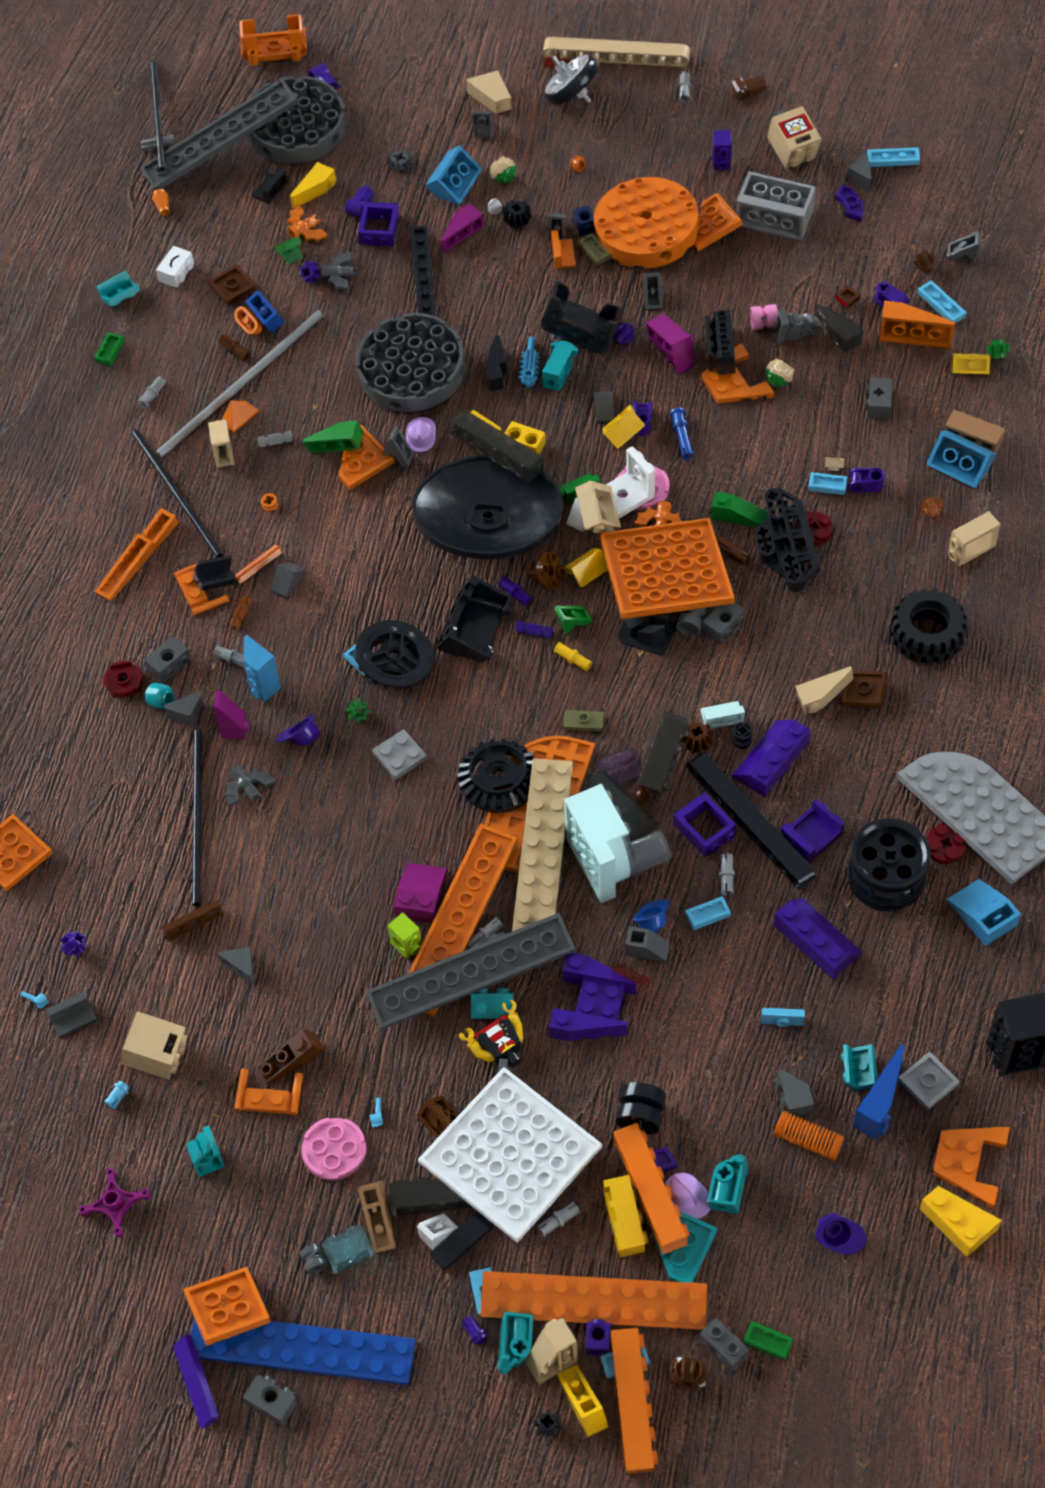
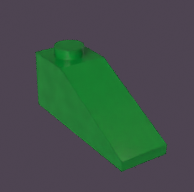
[303,421,364,453]
[711,491,768,527]

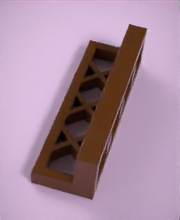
[416,1096,459,1138]

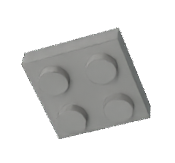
[372,729,427,780]
[898,1051,960,1111]

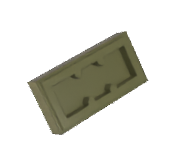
[578,233,611,266]
[563,710,604,732]

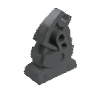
[773,310,824,345]

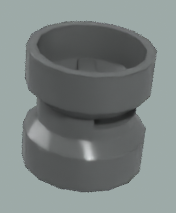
[300,1244,328,1274]

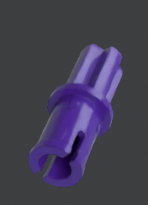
[498,576,532,606]

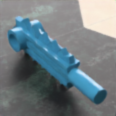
[519,337,540,387]

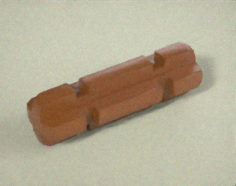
[229,596,252,630]

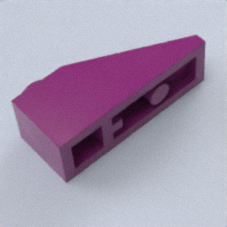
[441,203,484,253]
[214,690,250,739]

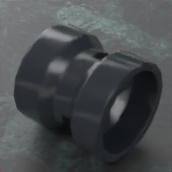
[732,722,752,749]

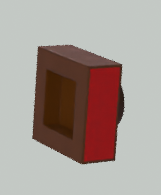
[835,285,861,308]

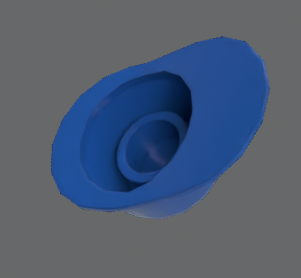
[632,899,669,933]

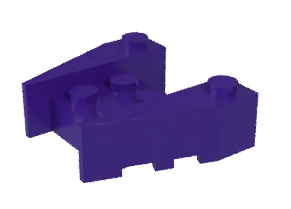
[549,953,636,1041]

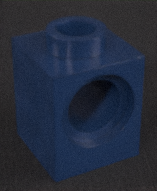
[573,205,595,236]

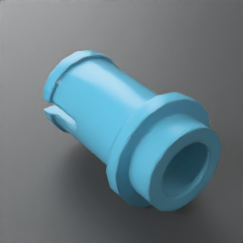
[104,1081,130,1109]

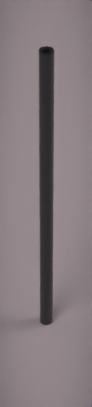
[150,61,166,172]
[132,429,223,558]
[192,730,202,906]

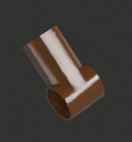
[730,76,766,100]

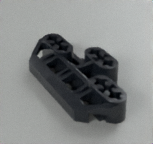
[754,488,820,592]

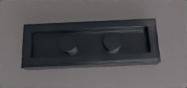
[430,1211,494,1271]

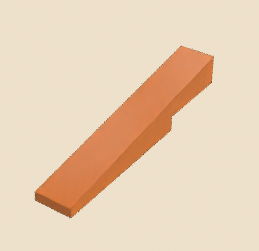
[95,508,179,602]

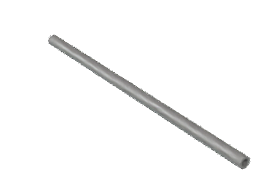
[155,310,323,458]

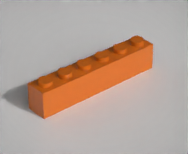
[613,1123,690,1255]
[611,1328,658,1474]

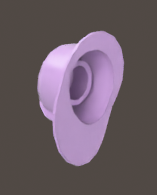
[406,417,436,452]
[665,1172,710,1219]

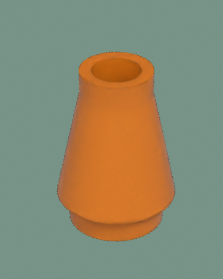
[152,189,170,216]

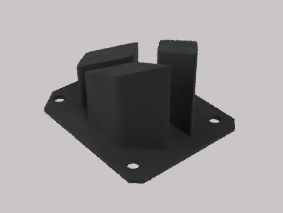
[618,613,677,656]

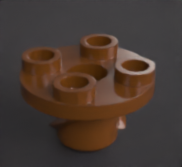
[529,552,565,590]

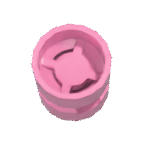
[750,304,778,330]

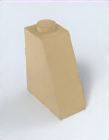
[466,70,512,114]
[208,420,235,468]

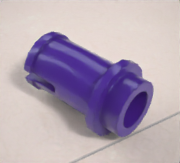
[461,1315,488,1345]

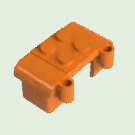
[240,14,307,66]

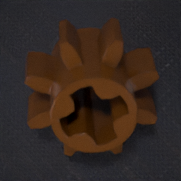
[913,250,937,272]

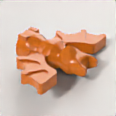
[287,205,327,243]
[634,500,683,527]

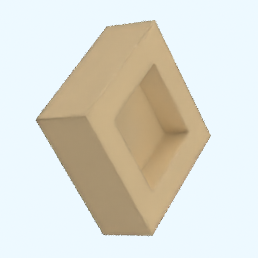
[825,457,844,471]

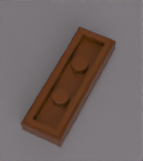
[161,900,223,941]

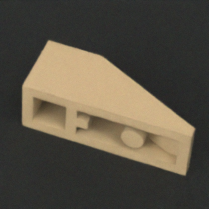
[795,666,854,715]

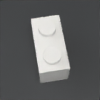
[156,246,194,288]

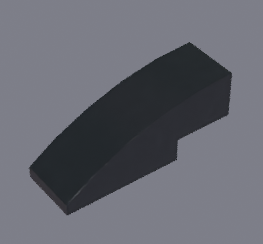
[487,335,507,391]

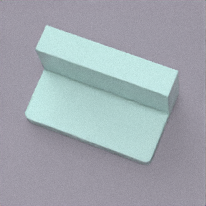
[701,701,745,729]

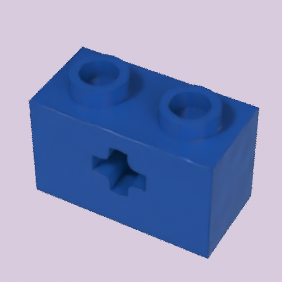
[245,290,285,333]

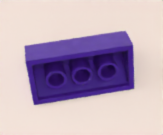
[732,719,811,797]
[774,898,862,979]

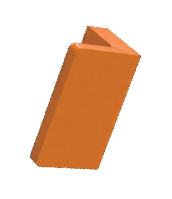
[551,230,576,269]

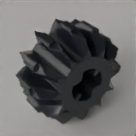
[502,199,531,228]

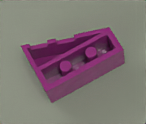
[646,314,696,374]

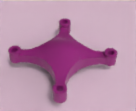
[78,1168,151,1238]

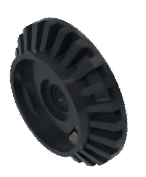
[354,620,434,690]
[458,739,534,813]

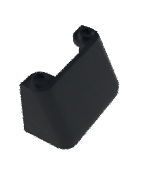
[541,281,621,353]
[436,575,513,662]

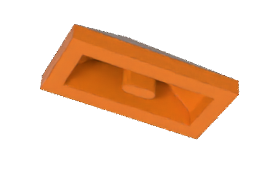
[222,400,259,434]

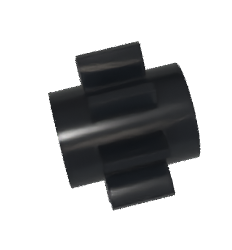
[533,1409,562,1441]

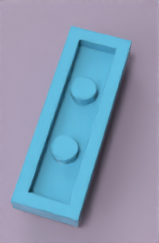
[867,148,920,167]
[917,280,967,323]

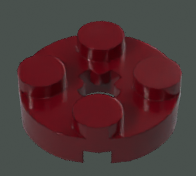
[795,511,833,546]
[103,661,143,698]
[926,824,967,864]

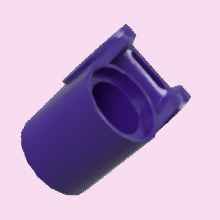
[874,282,909,307]
[633,401,652,436]
[849,468,885,493]

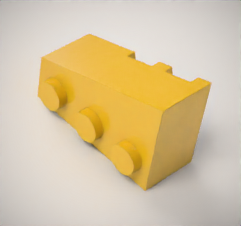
[603,1175,648,1258]
[920,1186,1002,1257]

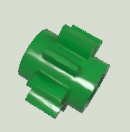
[987,339,1010,359]
[345,697,371,723]

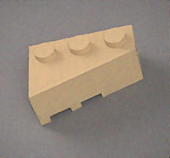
[525,1318,578,1385]

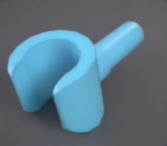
[20,991,49,1009]
[369,1097,383,1127]

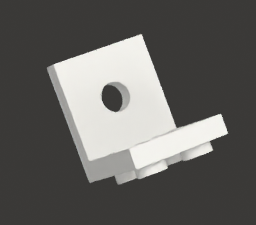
[606,446,655,518]

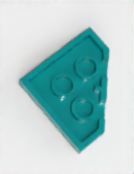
[648,1211,718,1283]

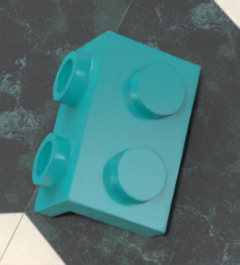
[97,271,141,307]
[471,988,514,1019]
[841,1044,877,1091]

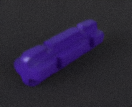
[516,621,553,639]

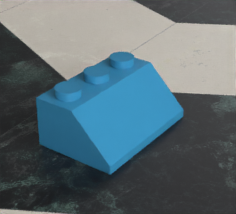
[425,145,483,205]
[926,430,997,488]
[243,635,281,703]

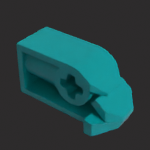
[542,341,578,392]
[186,1125,225,1178]
[707,1154,748,1214]
[497,1312,533,1375]

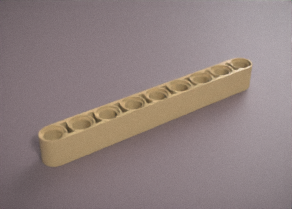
[543,37,690,67]

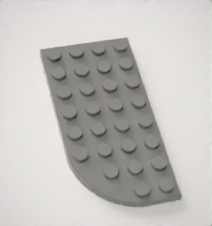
[896,752,1045,885]

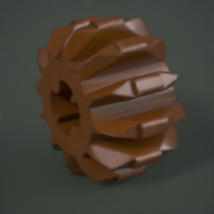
[680,720,714,753]
[669,1357,708,1390]

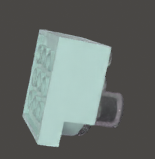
[564,784,672,904]

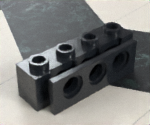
[705,310,736,375]

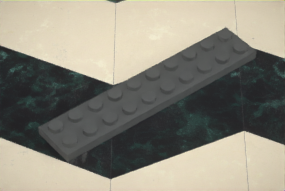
[140,79,299,190]
[366,913,576,1030]

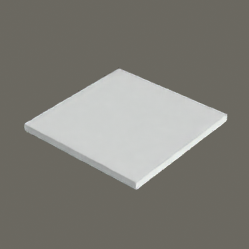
[418,1067,603,1243]

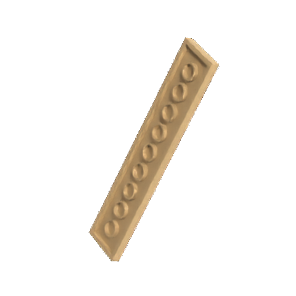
[512,758,573,931]

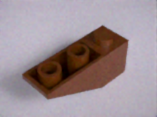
[256,1029,325,1085]

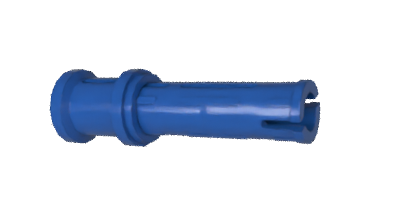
[669,407,694,460]

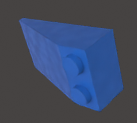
[853,1044,905,1141]

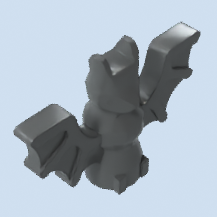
[321,252,357,292]
[223,765,276,807]

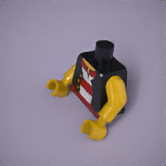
[459,1000,523,1067]

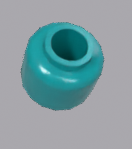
[145,682,174,710]

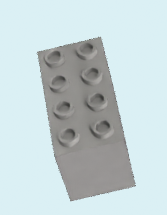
[736,172,816,241]

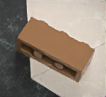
[944,410,1005,453]

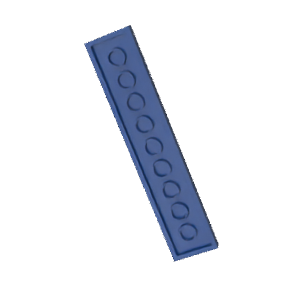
[191,1318,416,1386]

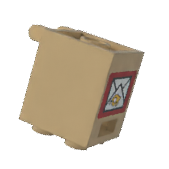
[767,106,821,169]

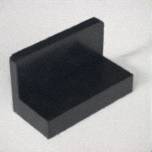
[252,168,288,204]
[193,555,236,591]

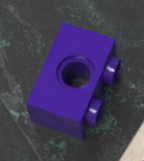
[712,130,732,170]

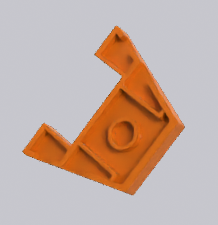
[701,343,774,404]
[933,1127,1010,1208]

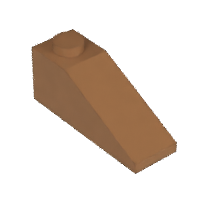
[358,1180,396,1253]

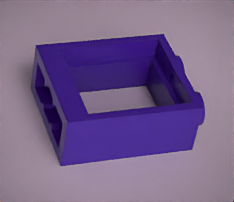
[358,202,400,247]
[673,792,736,857]

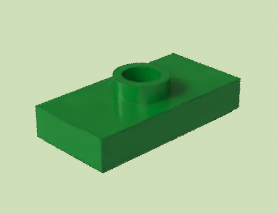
[94,333,125,366]
[743,1321,794,1361]

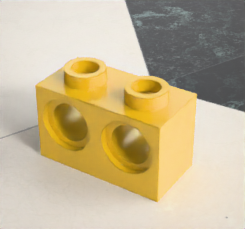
[503,421,546,460]

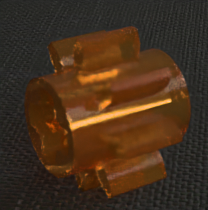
[920,495,945,518]

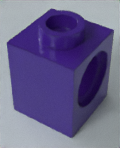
[586,1319,610,1356]

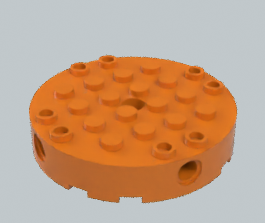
[594,177,699,269]

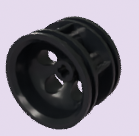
[847,818,931,912]

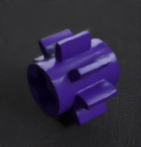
[299,261,321,283]
[614,322,636,345]
[60,931,87,957]

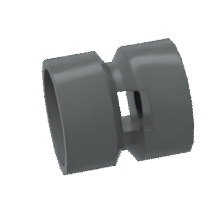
[676,608,707,636]

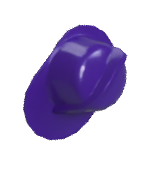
[276,714,320,746]
[816,1214,866,1255]

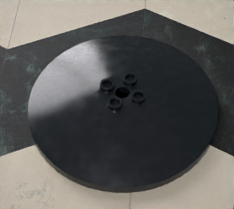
[413,455,563,559]

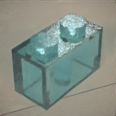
[321,1225,374,1274]

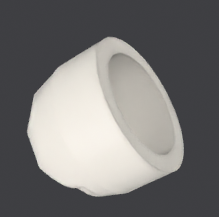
[488,199,502,214]

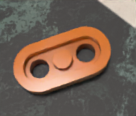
[234,306,262,335]

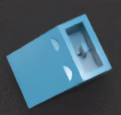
[946,879,1021,946]

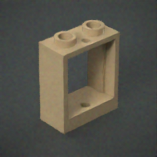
[575,481,621,533]
[948,511,1000,566]

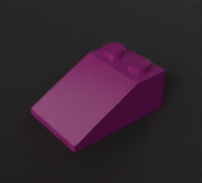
[393,863,447,923]

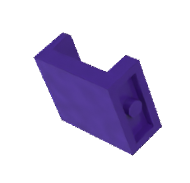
[781,799,844,863]

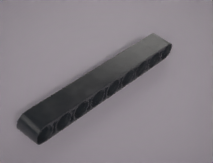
[686,752,816,889]

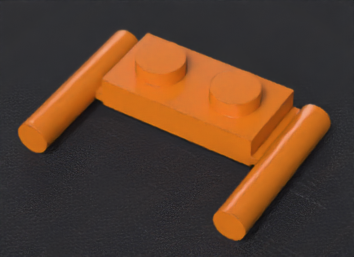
[174,559,229,616]
[234,1069,303,1115]

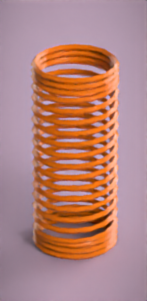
[774,1111,844,1161]

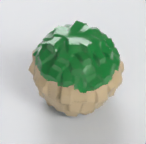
[490,156,516,184]
[765,358,794,388]

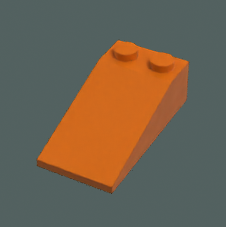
[879,301,955,348]

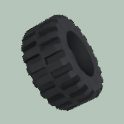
[891,589,967,664]

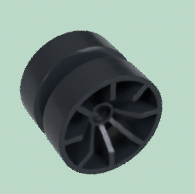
[615,1082,667,1135]

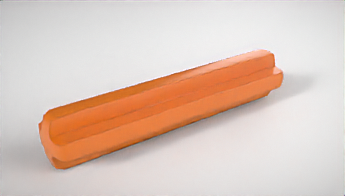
[234,545,282,584]

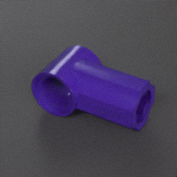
[308,63,338,89]
[345,185,374,218]

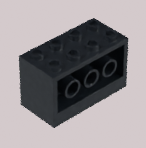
[986,992,1045,1076]

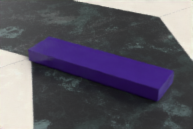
[173,1334,219,1428]

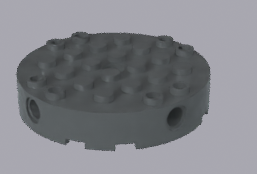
[247,76,346,163]
[356,313,466,412]

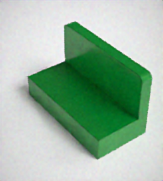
[558,473,600,505]

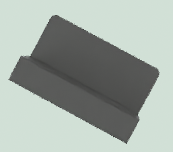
[46,992,97,1038]

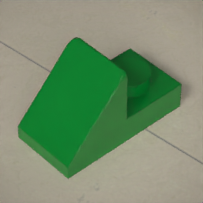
[275,237,303,264]
[554,605,592,635]

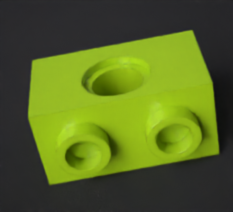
[387,912,422,959]

